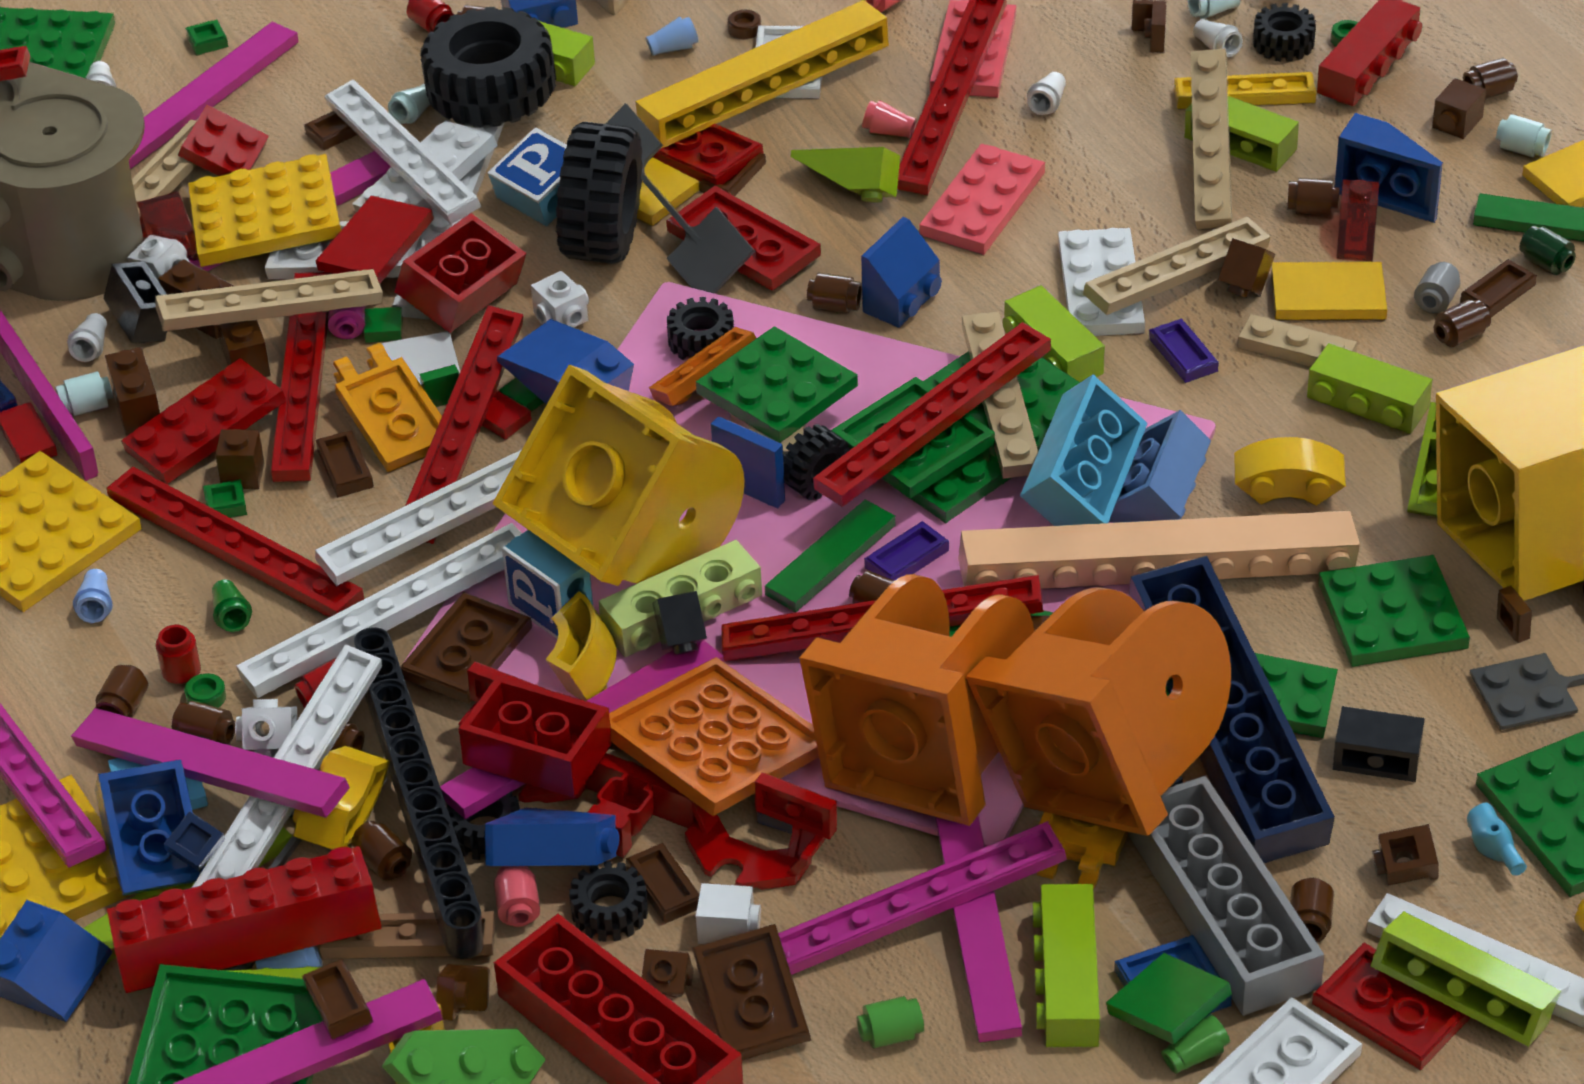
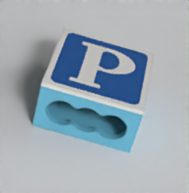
[488,127,567,227]
[502,530,593,639]

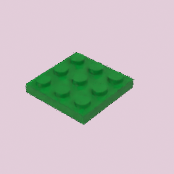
[696,326,858,443]
[831,377,995,499]
[1318,555,1470,667]

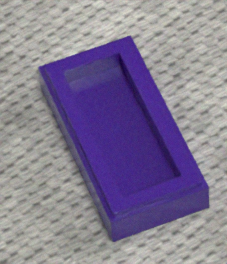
[1149,318,1219,383]
[864,521,949,580]

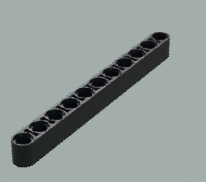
[354,627,484,959]

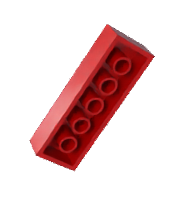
[107,846,382,994]
[494,913,743,1084]

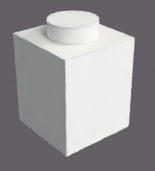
[696,883,761,944]

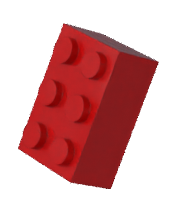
[394,213,527,333]
[458,675,612,798]

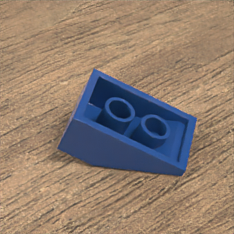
[1335,113,1443,223]
[497,319,634,404]
[95,760,205,896]

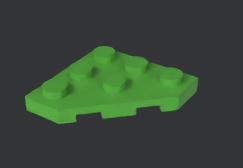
[381,1029,546,1084]

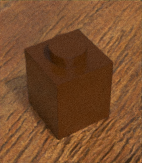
[1432,78,1486,139]
[1218,238,1275,298]
[215,429,265,489]

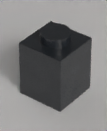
[652,591,707,655]

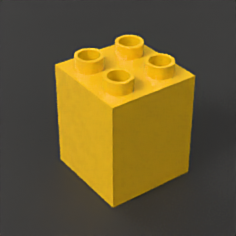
[1436,346,1584,601]

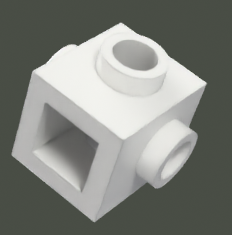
[127,235,190,282]
[531,271,589,328]
[235,699,297,757]

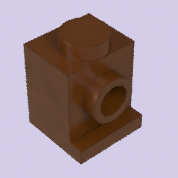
[1372,824,1439,886]

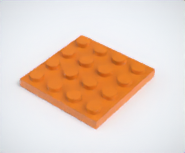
[609,657,819,816]

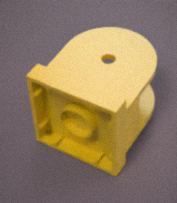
[492,365,745,586]

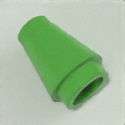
[1161,1014,1230,1074]

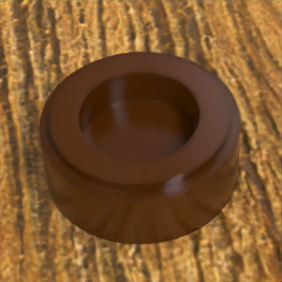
[727,9,761,39]

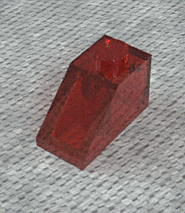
[1336,180,1379,262]
[137,192,199,261]

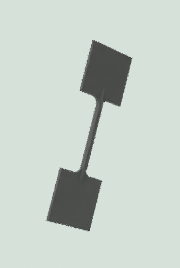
[606,103,756,294]
[1470,653,1584,730]

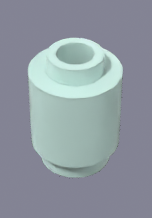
[1496,114,1552,157]
[55,371,114,416]

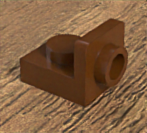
[1131,0,1167,53]
[641,949,694,997]
[436,964,490,1021]

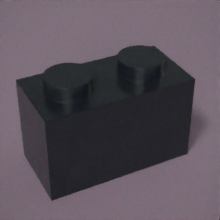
[103,261,167,343]
[1333,706,1425,782]

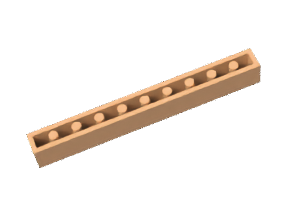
[958,511,1360,589]

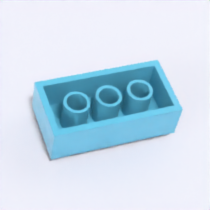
[1020,374,1148,526]

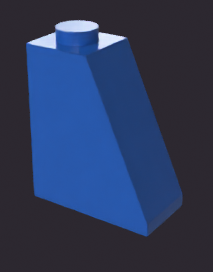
[485,807,619,866]

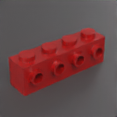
[1317,0,1422,106]

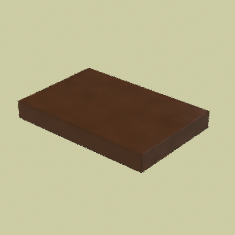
[400,592,532,705]
[692,924,811,1060]

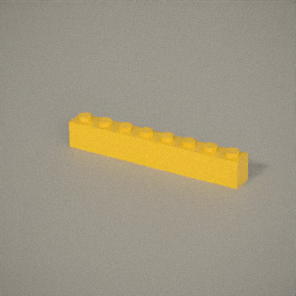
[635,0,889,149]

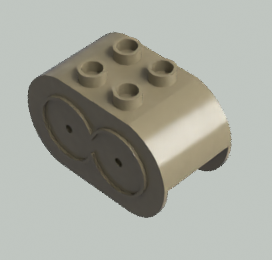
[0,62,165,301]

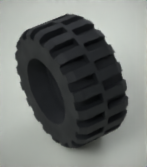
[420,7,556,127]
[556,122,643,264]

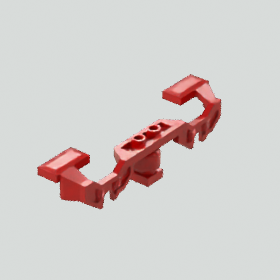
[459,662,837,890]

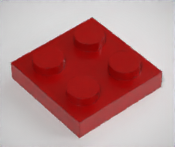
[178,104,269,176]

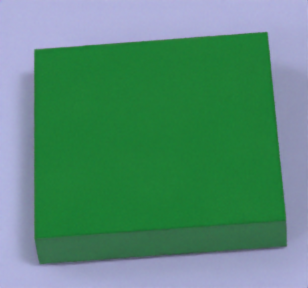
[1106,953,1232,1045]

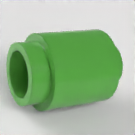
[856,996,924,1049]

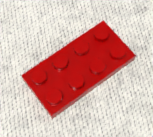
[666,186,821,291]
[121,358,287,484]

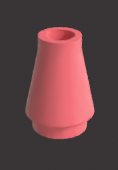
[862,100,916,139]

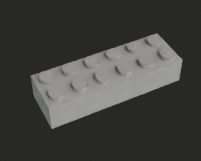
[1128,775,1324,1016]

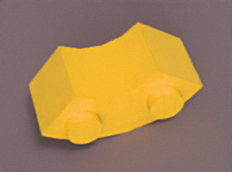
[1234,437,1346,506]
[545,591,617,701]
[293,746,390,850]

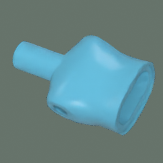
[1467,803,1527,876]

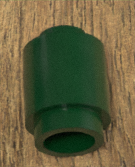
[1519,226,1576,275]

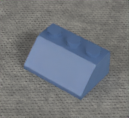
[1109,410,1211,523]

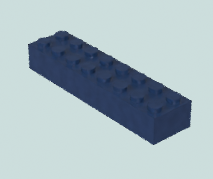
[1129,556,1335,863]

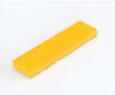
[1174,72,1316,109]

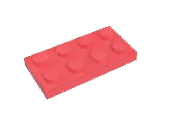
[930,0,1016,98]
[919,143,1045,255]

